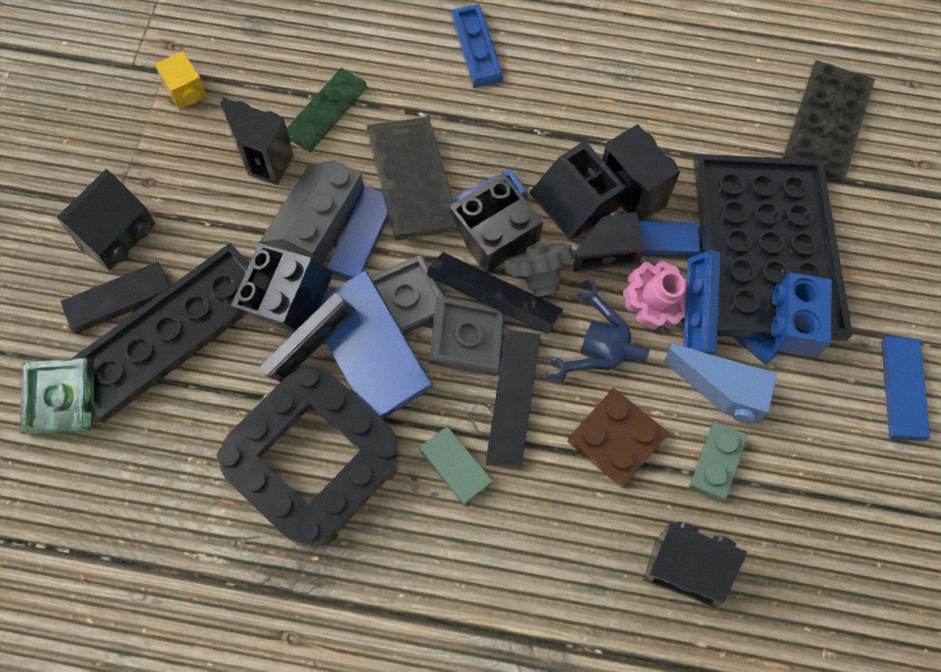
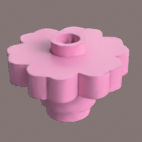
[623,261,687,330]

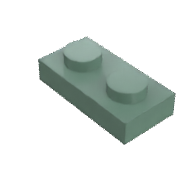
[688,421,748,503]

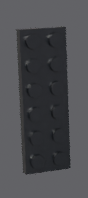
[63,243,250,423]

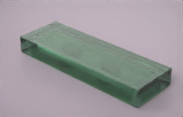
[287,67,367,153]

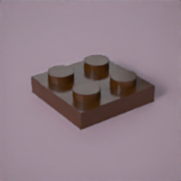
[567,387,669,488]

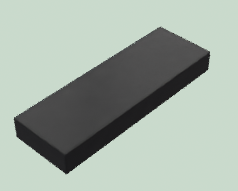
[60,261,170,334]
[259,292,356,382]

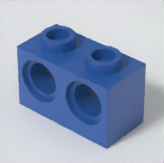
[771,272,832,358]

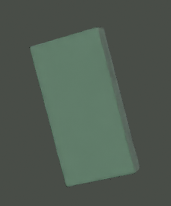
[419,426,493,506]

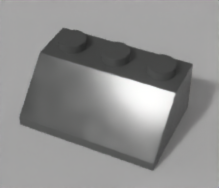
[259,160,364,265]

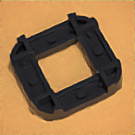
[217,365,400,546]

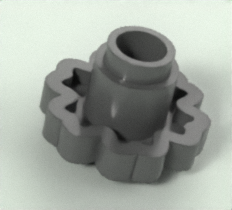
[504,243,575,296]

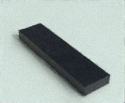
[427,252,563,334]
[485,329,541,470]

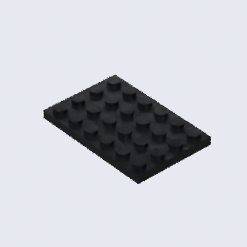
[693,154,853,341]

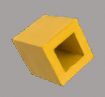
[155,51,207,110]

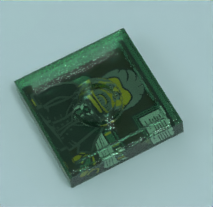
[20,358,94,435]

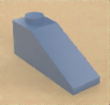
[664,343,777,424]

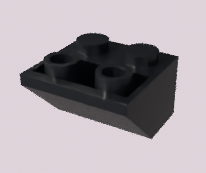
[220,98,294,186]
[530,141,627,240]
[449,173,543,273]
[231,243,334,332]
[643,522,747,608]

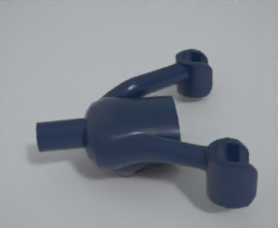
[546,280,650,384]

